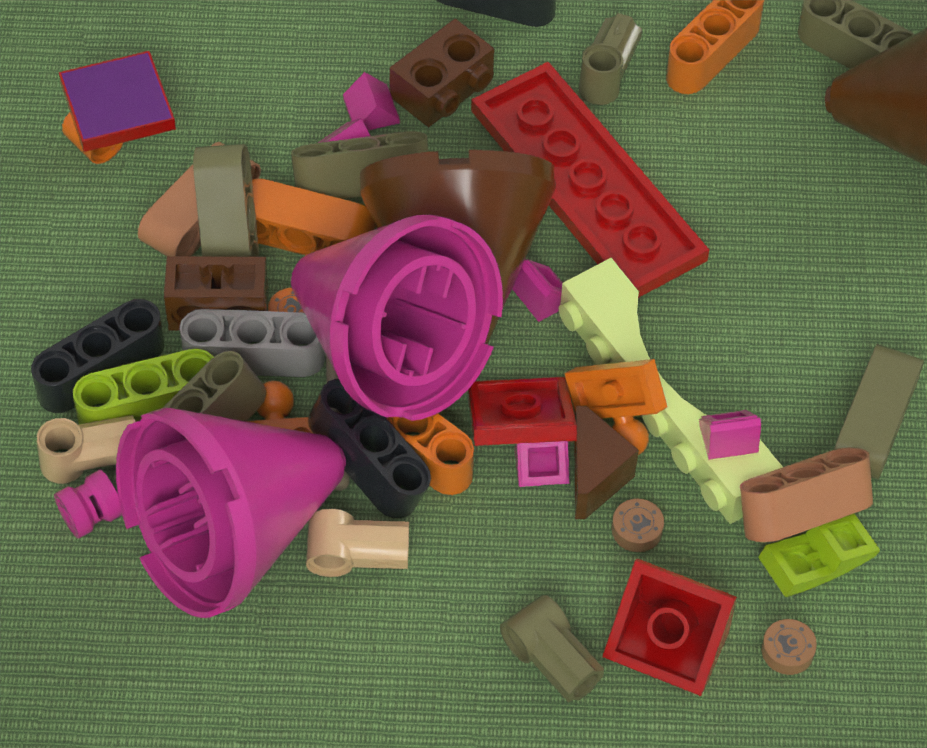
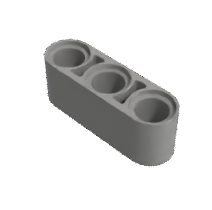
[180,309,326,377]

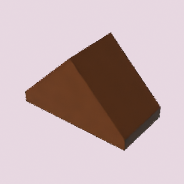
[574,406,639,520]

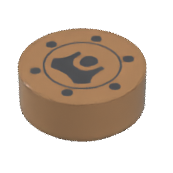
[612,499,664,552]
[762,619,817,675]

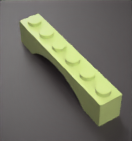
[559,258,783,524]

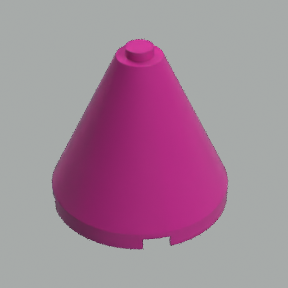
[291,215,503,421]
[116,408,346,618]

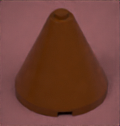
[825,28,927,167]
[360,150,556,344]

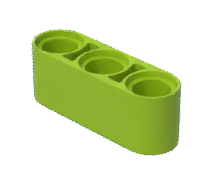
[73,349,214,424]

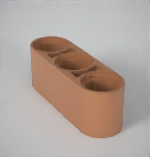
[138,142,261,256]
[740,448,873,542]

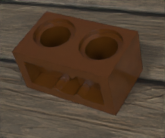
[389,19,494,128]
[164,256,269,331]

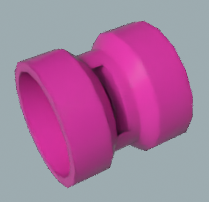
[54,470,122,539]

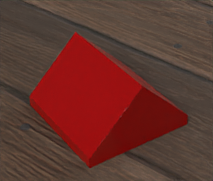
[602,558,737,696]

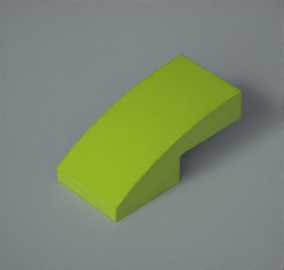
[758,513,880,598]

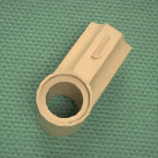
[37,415,135,484]
[306,509,409,577]

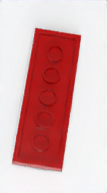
[471,62,709,298]

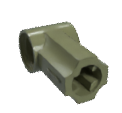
[579,13,642,105]
[500,595,604,703]

